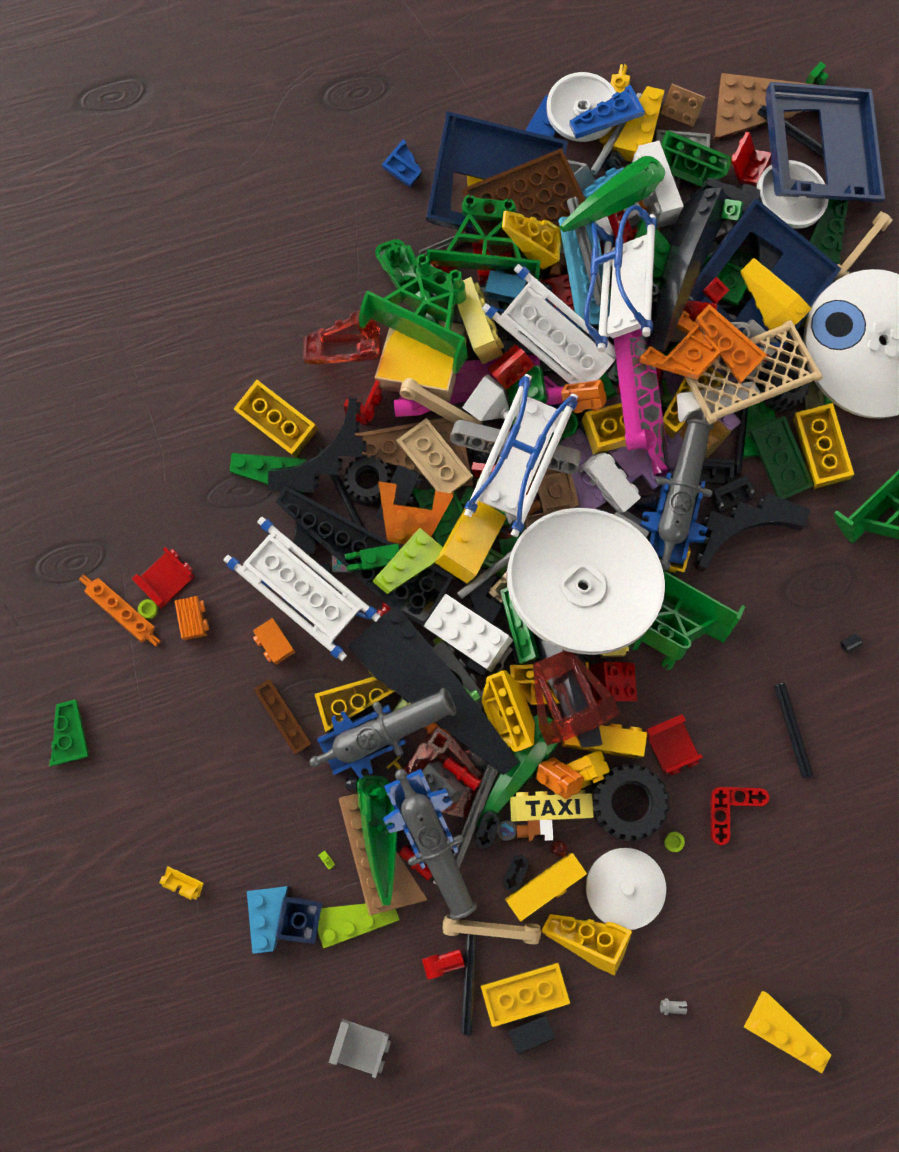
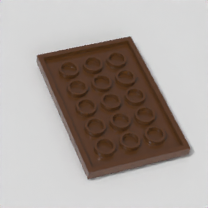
[461,148,586,256]

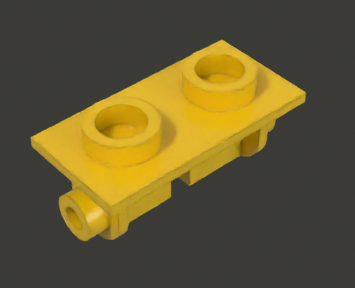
[159,867,204,900]

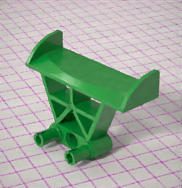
[427,195,541,280]
[359,254,468,374]
[834,470,899,544]
[628,570,745,670]

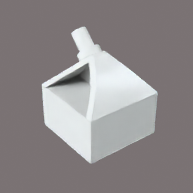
[462,374,510,421]

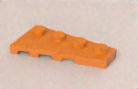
[695,304,767,384]

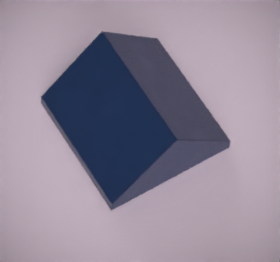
[275,897,322,944]

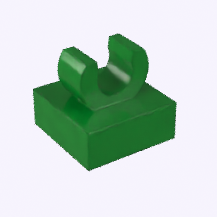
[805,61,829,85]

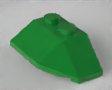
[661,130,732,187]

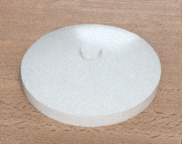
[546,72,616,142]
[756,160,828,229]
[586,848,666,930]

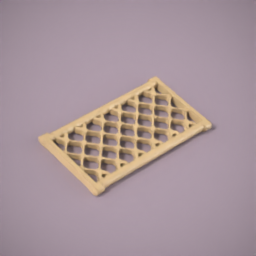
[684,320,823,424]

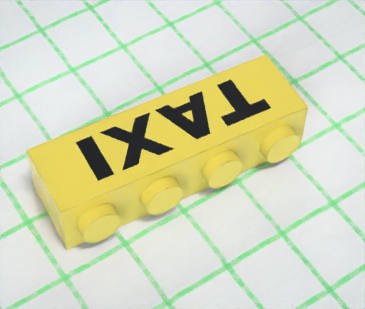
[510,790,594,822]

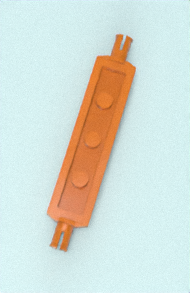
[79,574,161,647]

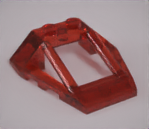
[303,310,382,365]
[533,650,620,745]
[404,727,483,818]

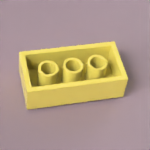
[457,277,504,364]

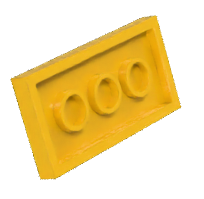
[481,963,570,1027]

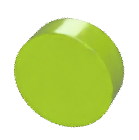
[138,599,158,619]
[664,832,685,852]

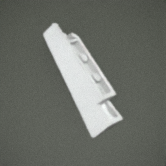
[677,381,761,423]

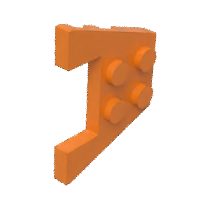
[639,311,721,380]
[378,481,453,544]

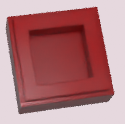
[702,277,729,304]

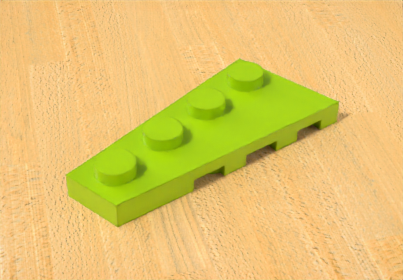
[373,528,443,594]
[317,904,400,948]

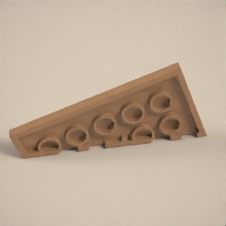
[339,793,427,916]

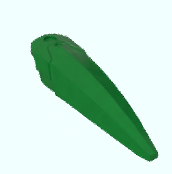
[559,156,665,232]
[375,239,439,325]
[476,714,562,828]
[357,775,397,906]

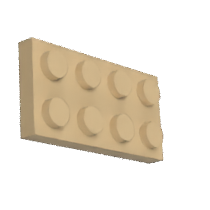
[396,418,473,493]

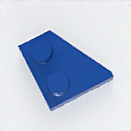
[382,139,421,188]

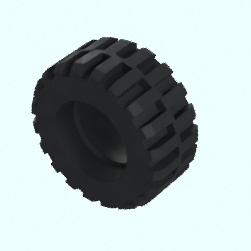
[592,764,670,841]

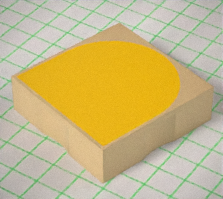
[375,320,468,401]

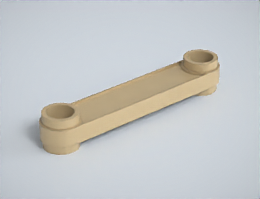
[834,211,893,281]
[399,378,483,425]
[442,915,541,944]

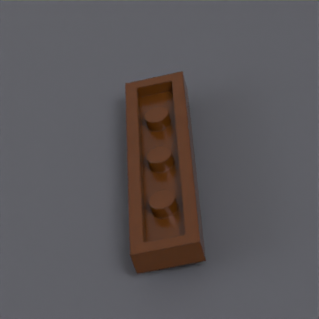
[253,678,312,755]

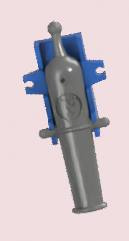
[640,419,714,571]
[310,688,456,779]
[383,769,477,920]

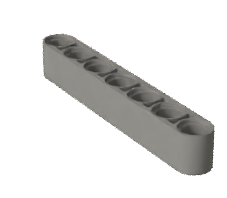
[450,420,581,474]

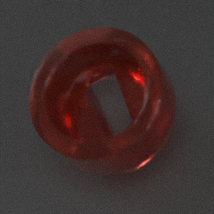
[550,841,567,857]

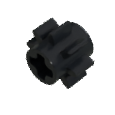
[601,150,624,171]

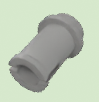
[660,998,687,1015]

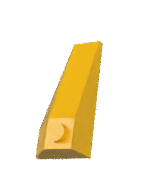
[502,210,561,269]
[740,258,812,335]
[541,914,632,976]

